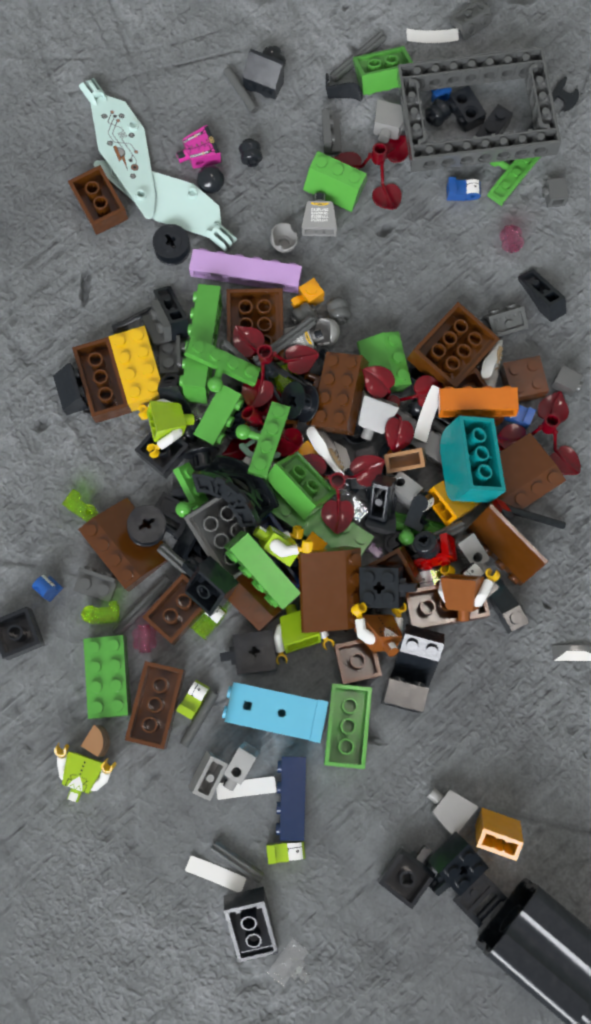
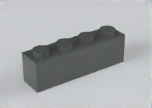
[394,410,443,470]

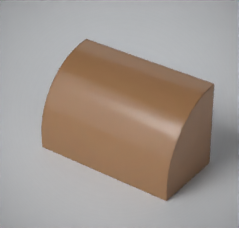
[384,448,426,474]
[81,725,110,757]

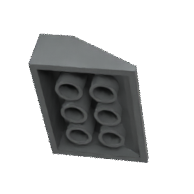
[183,496,271,578]

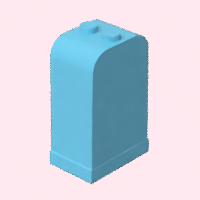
[222,682,329,743]

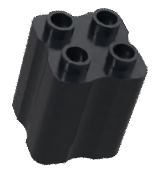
[476,878,591,1024]

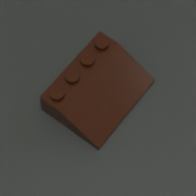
[227,288,284,366]
[407,302,500,388]
[485,433,566,519]
[78,498,168,592]
[466,504,549,586]
[298,546,363,633]
[227,574,300,631]

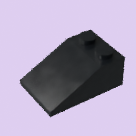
[391,624,445,688]
[224,887,278,963]

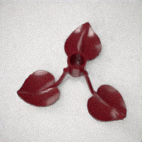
[332,135,408,210]
[233,325,319,408]
[362,366,443,453]
[222,389,304,460]
[497,391,581,475]
[303,454,385,534]

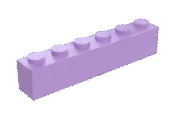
[189,248,302,294]

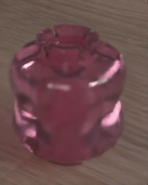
[499,224,524,253]
[132,624,157,653]

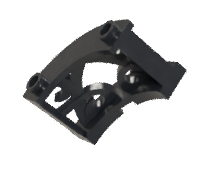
[192,455,279,527]

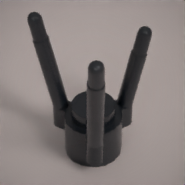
[112,307,151,338]
[264,361,306,402]

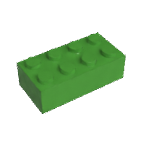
[224,531,301,609]
[83,635,131,719]
[324,683,372,769]

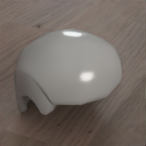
[270,222,298,253]
[315,318,340,346]

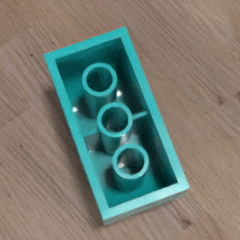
[440,415,506,503]

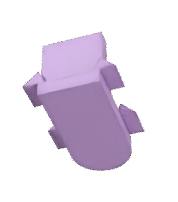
[366,542,384,558]

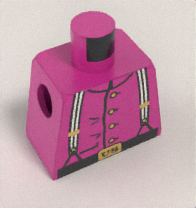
[176,125,221,169]

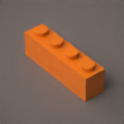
[438,386,519,418]

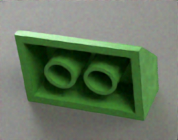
[353,46,413,95]
[303,151,367,213]
[357,331,412,393]
[194,385,244,447]
[266,451,336,520]

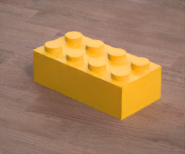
[108,325,161,412]

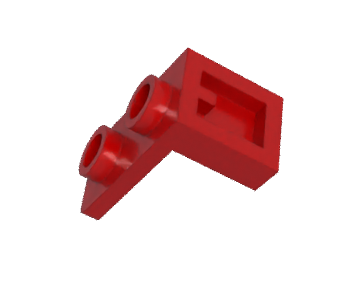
[414,533,457,570]

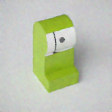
[176,680,210,720]
[266,841,306,865]

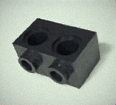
[448,85,487,132]

